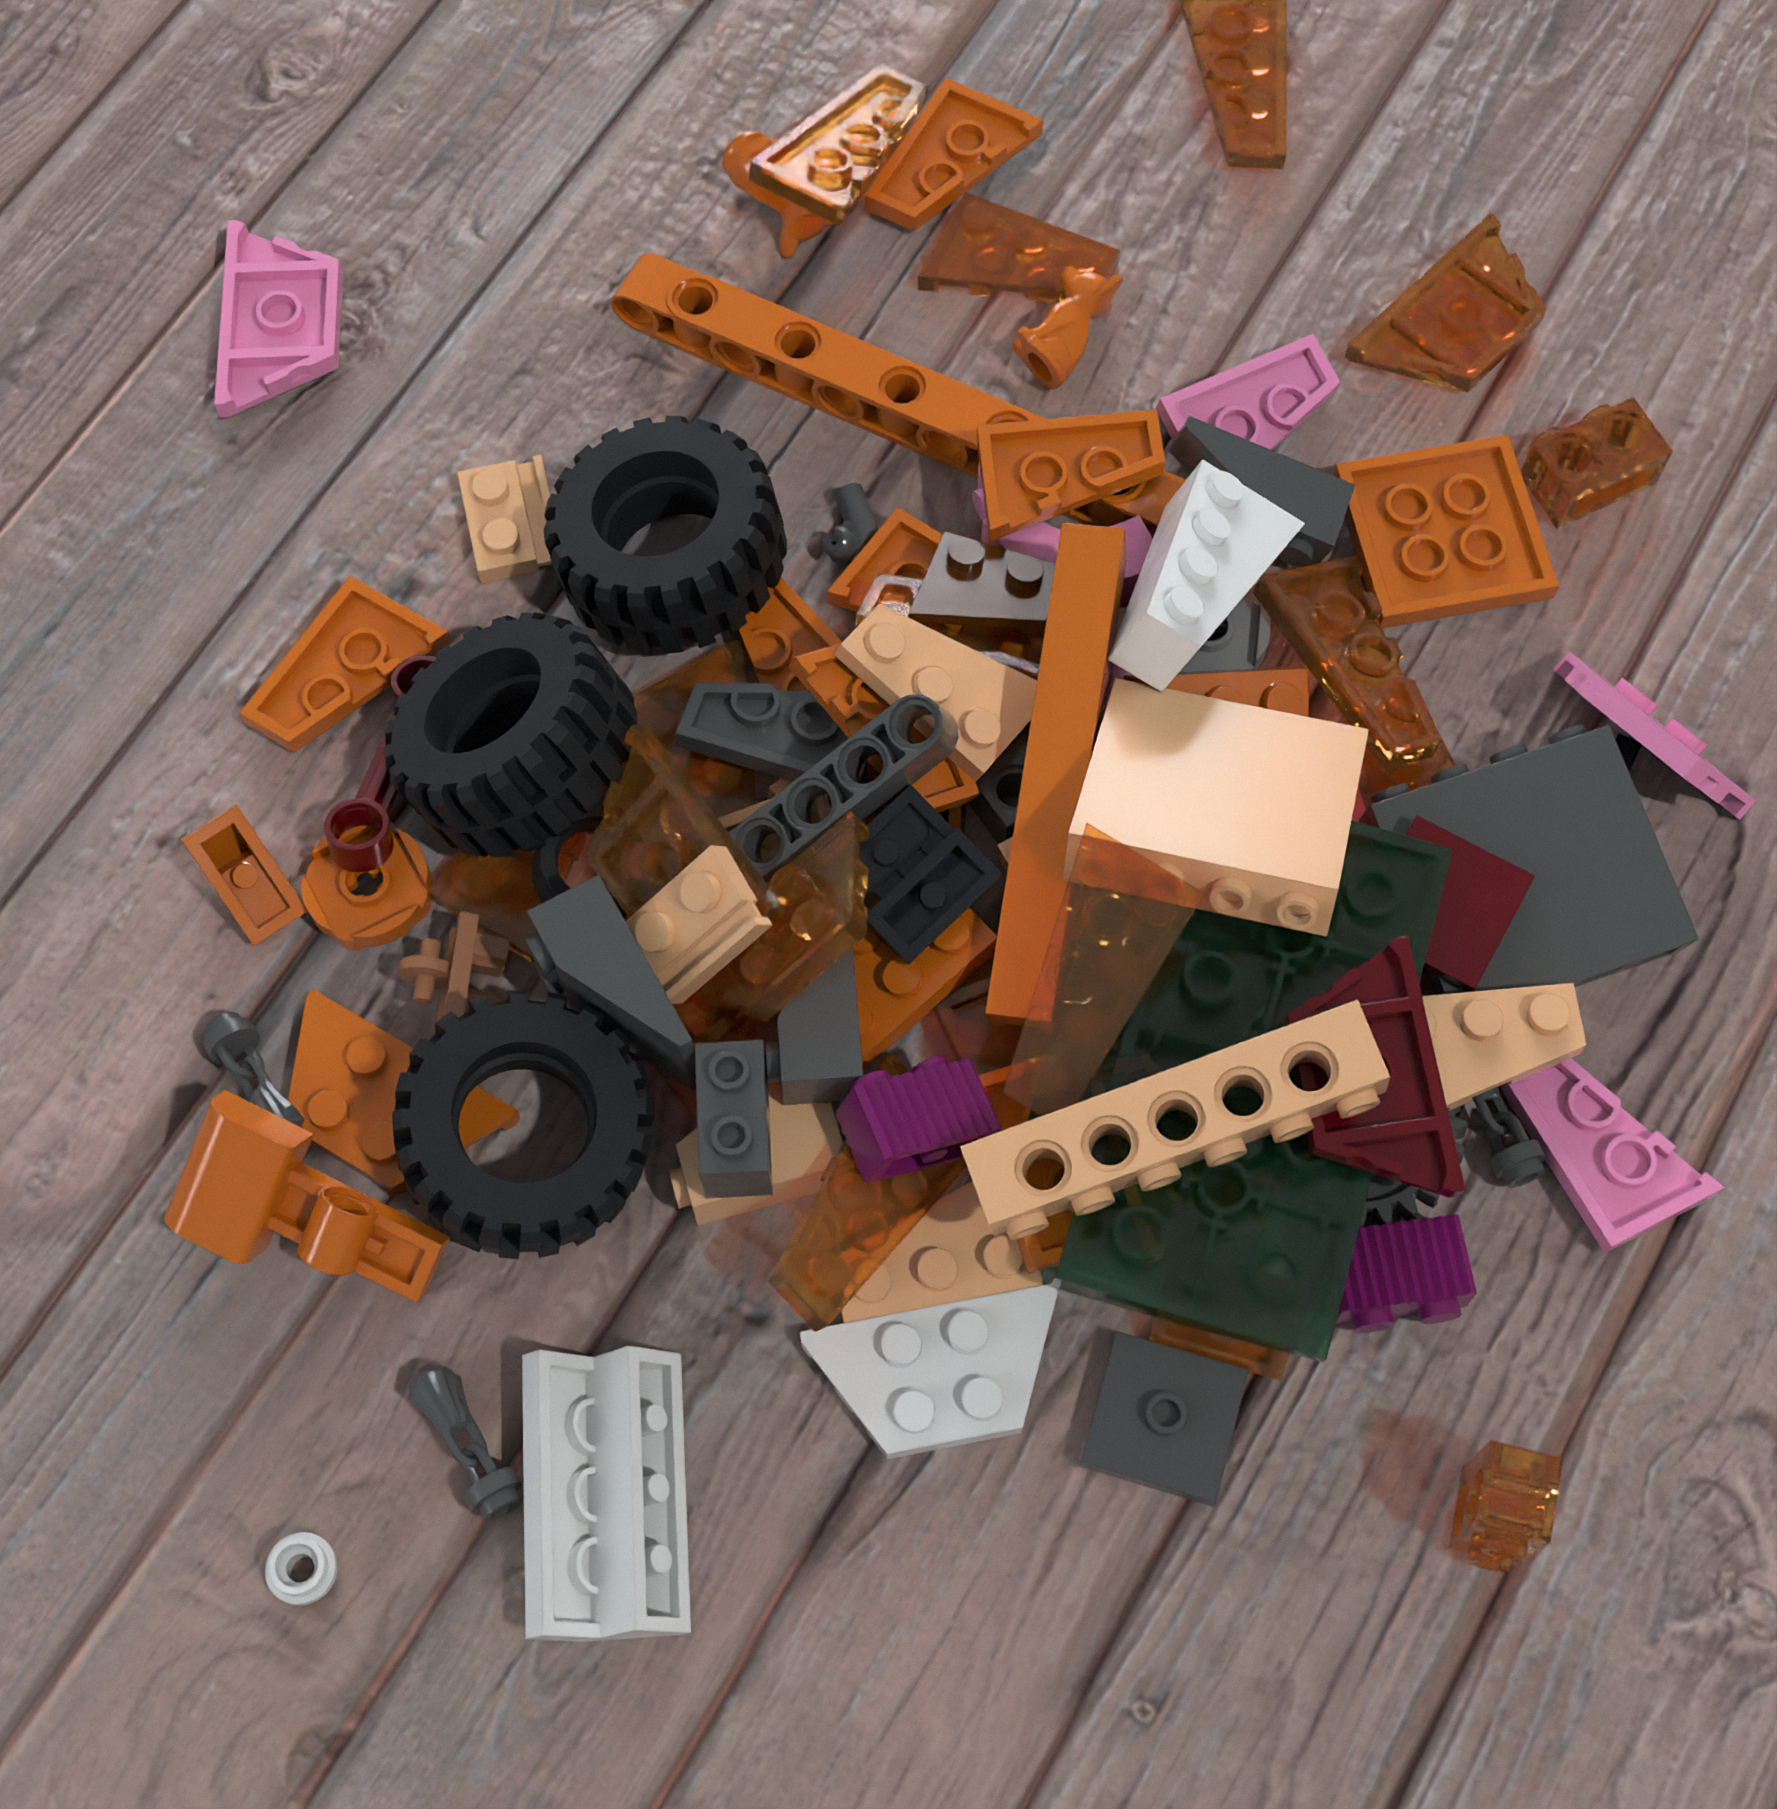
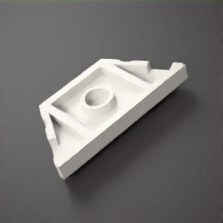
[799,1283,1058,1459]

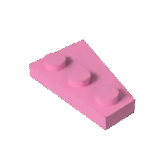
[1156,333,1341,450]
[1499,1058,1725,1254]

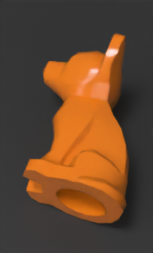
[722,132,833,258]
[1012,265,1123,389]

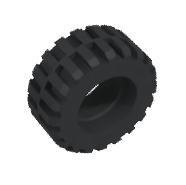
[543,416,787,654]
[384,612,637,857]
[392,990,655,1259]

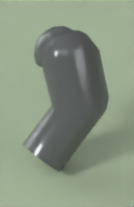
[822,483,878,565]

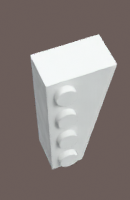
[1108,460,1305,692]

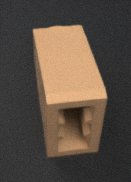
[669,1082,850,1226]

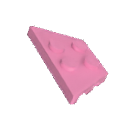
[214,220,344,418]
[1553,651,1757,820]

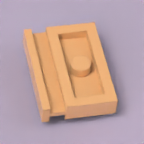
[457,455,552,584]
[625,845,772,1004]

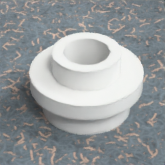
[265,1532,338,1606]

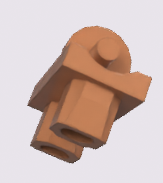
[398,911,510,1035]

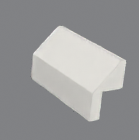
[522,1346,691,1642]

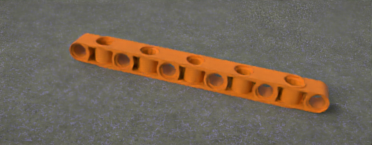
[610,253,1186,538]

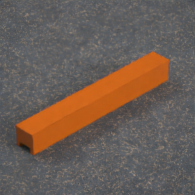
[985,523,1127,1034]

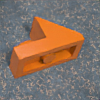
[181,804,308,946]

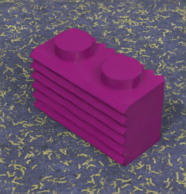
[836,1056,1003,1183]
[1317,1214,1477,1333]

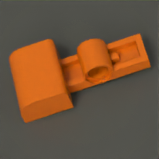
[164,1090,450,1303]

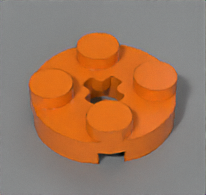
[301,826,432,951]

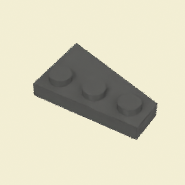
[675,682,869,782]

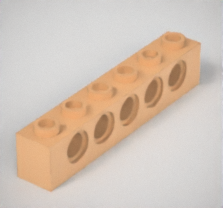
[960,999,1390,1240]

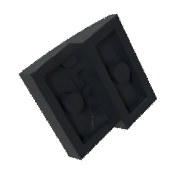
[817,784,1003,965]

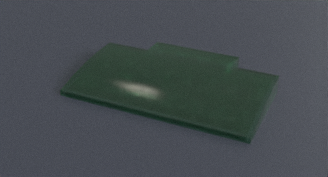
[1027,820,1453,1362]

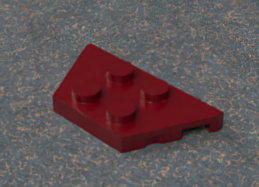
[1283,935,1466,1198]

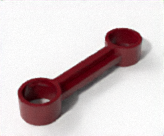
[324,655,437,872]

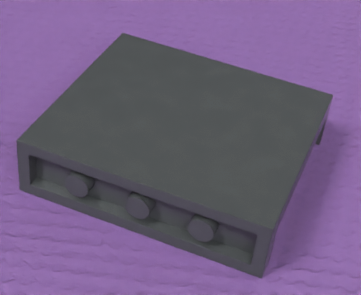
[1358,724,1699,995]

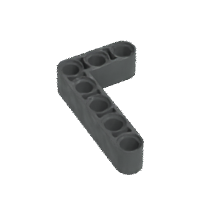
[614,694,959,905]

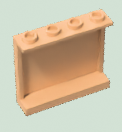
[1062,678,1369,936]

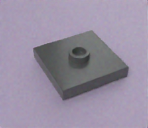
[1079,1331,1249,1507]

